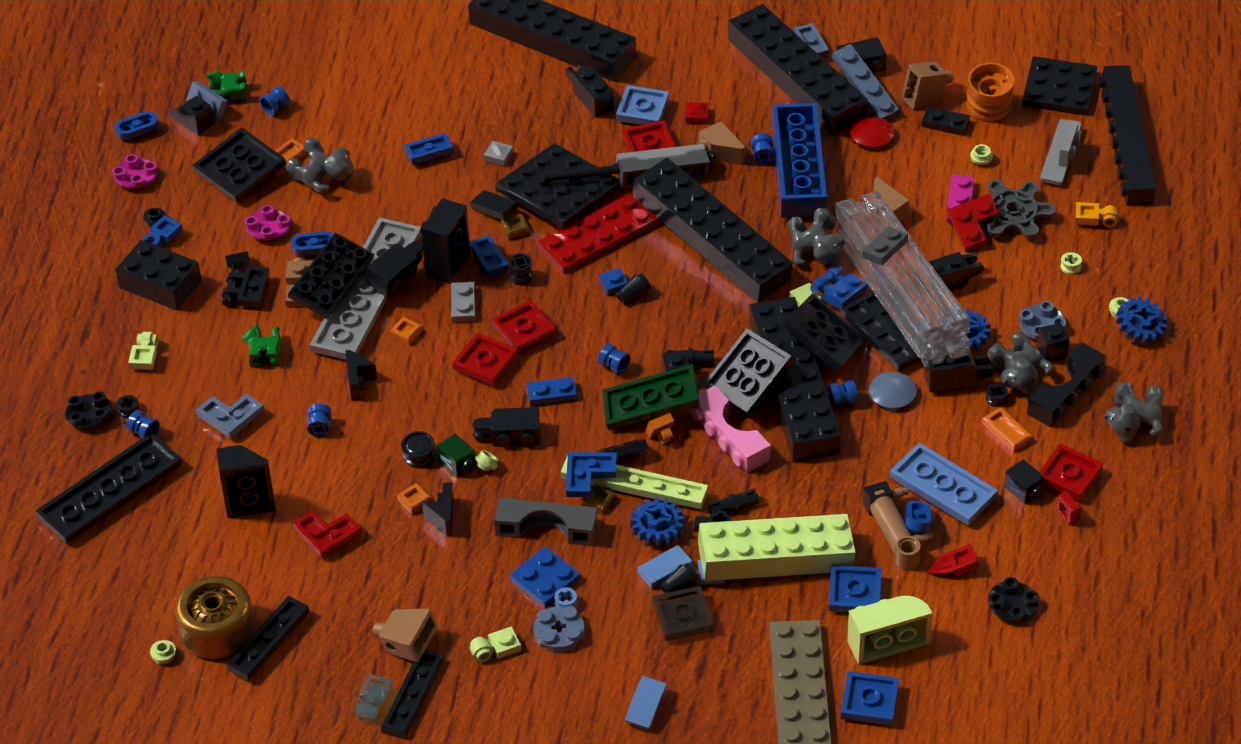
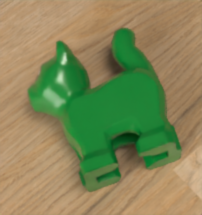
[207,70,247,101]
[242,323,281,367]

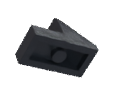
[345,350,377,401]
[422,483,454,536]

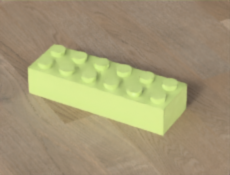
[698,514,856,581]

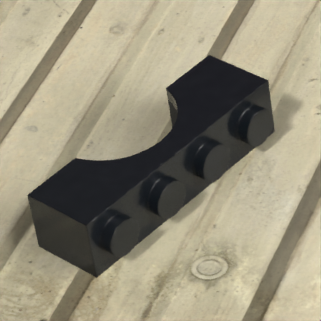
[1027,343,1106,427]

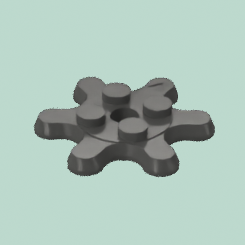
[987,180,1056,239]

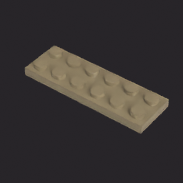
[769,620,831,744]

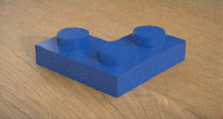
[566,452,617,497]

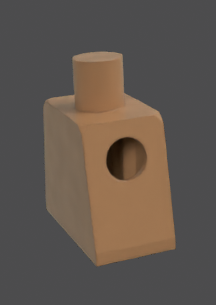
[901,61,954,110]
[373,609,438,662]

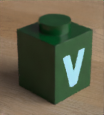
[437,433,475,477]

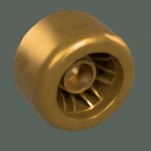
[175,576,255,659]

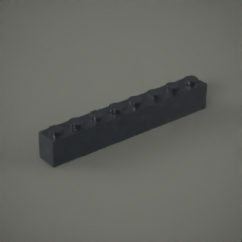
[1099,65,1156,206]

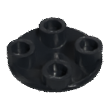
[65,391,113,429]
[988,577,1039,623]

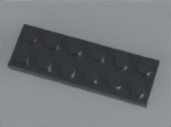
[35,432,182,544]

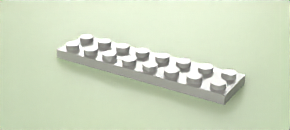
[310,217,421,360]

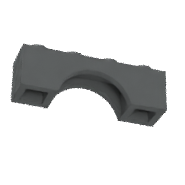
[494,498,598,546]

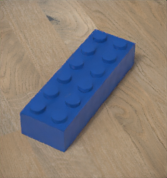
[772,103,827,218]

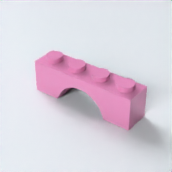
[691,385,771,473]

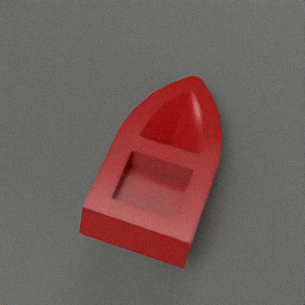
[927,543,980,576]

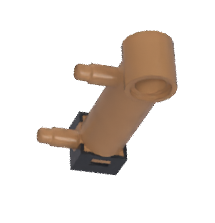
[863,481,934,571]

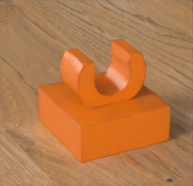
[645,413,674,445]

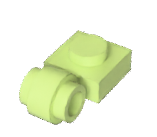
[128,332,158,370]
[470,627,521,662]

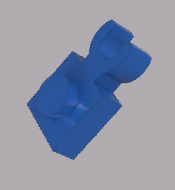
[142,215,183,247]

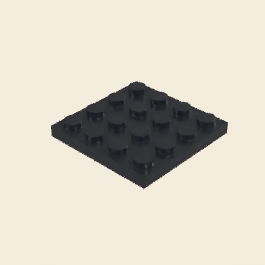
[495,143,621,229]

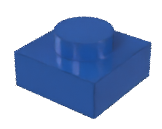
[599,268,628,296]

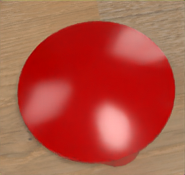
[850,116,894,151]

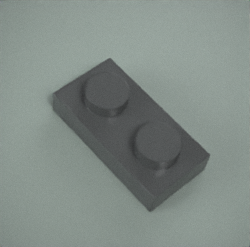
[862,226,908,266]

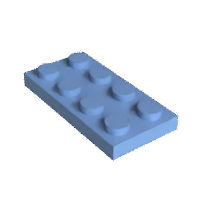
[889,442,998,525]

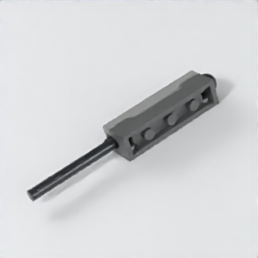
[543,144,716,188]

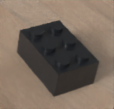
[420,198,471,284]
[115,240,202,311]

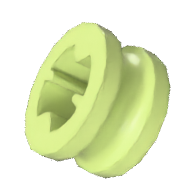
[1061,252,1082,274]

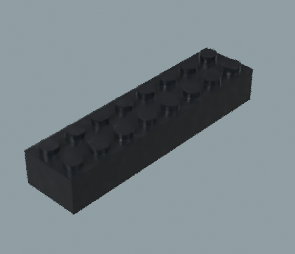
[468,0,637,82]
[728,4,868,136]
[633,157,793,303]
[749,297,841,462]

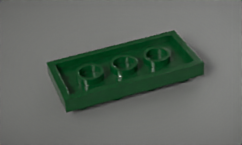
[602,364,700,431]

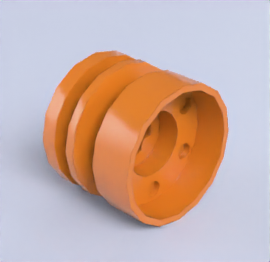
[966,62,1014,122]

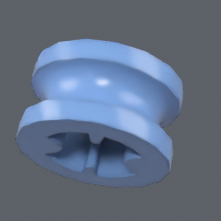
[554,587,577,608]

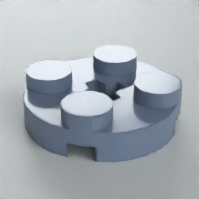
[533,606,584,653]

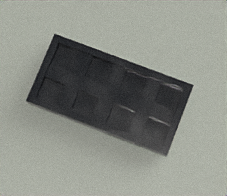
[841,289,936,371]

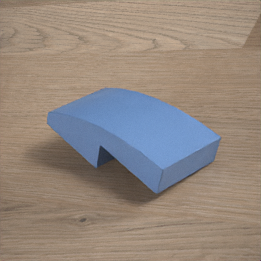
[625,676,667,730]

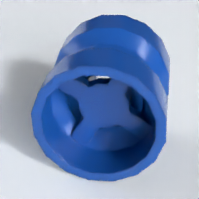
[259,86,290,116]
[751,133,775,165]
[598,343,631,375]
[828,380,858,408]
[307,403,332,437]
[126,410,160,439]

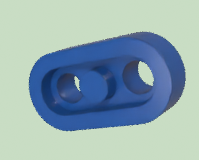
[115,111,159,140]
[291,231,333,256]
[905,501,932,534]

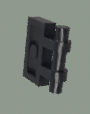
[222,266,270,308]

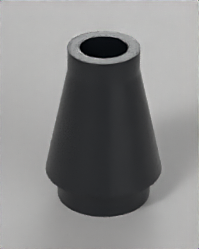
[616,273,651,304]
[660,563,698,597]

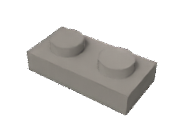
[451,282,475,323]

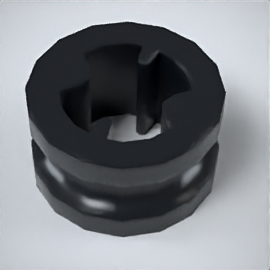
[986,383,1008,407]
[117,395,139,418]

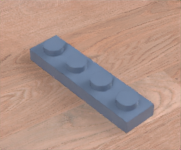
[831,44,899,120]

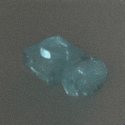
[354,673,393,722]

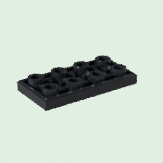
[288,232,375,320]

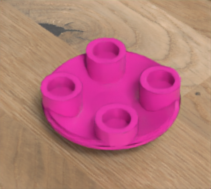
[112,154,157,188]
[245,205,291,240]

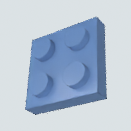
[616,85,669,125]

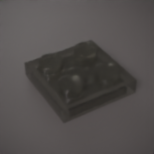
[652,586,714,642]

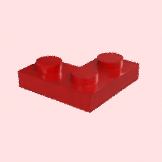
[947,193,999,251]
[292,510,362,558]

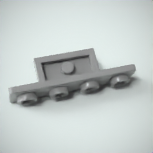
[1040,119,1081,185]

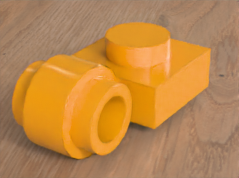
[1075,202,1119,228]

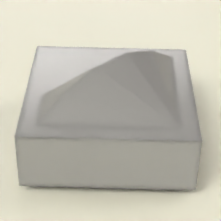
[484,141,513,166]

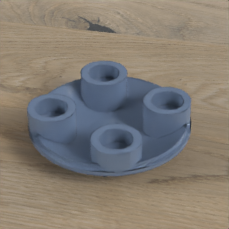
[1019,301,1066,340]
[869,372,917,413]

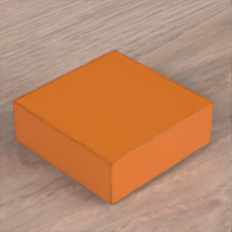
[389,317,422,345]
[397,483,431,515]

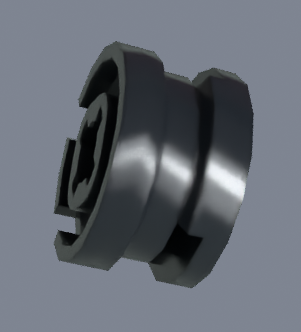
[401,431,437,468]

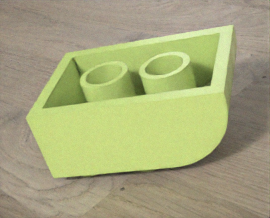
[847,596,933,665]

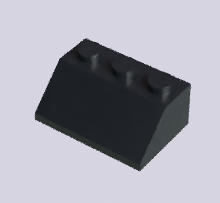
[216,445,276,518]

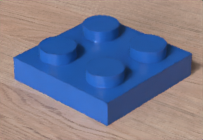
[510,546,581,608]
[829,565,882,612]
[840,671,899,726]

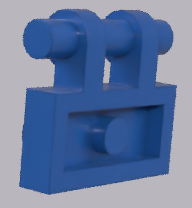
[810,266,868,309]

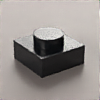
[225,251,250,268]

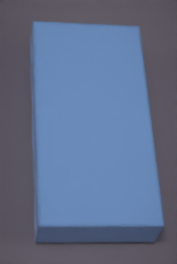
[637,545,692,589]

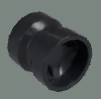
[509,253,533,286]

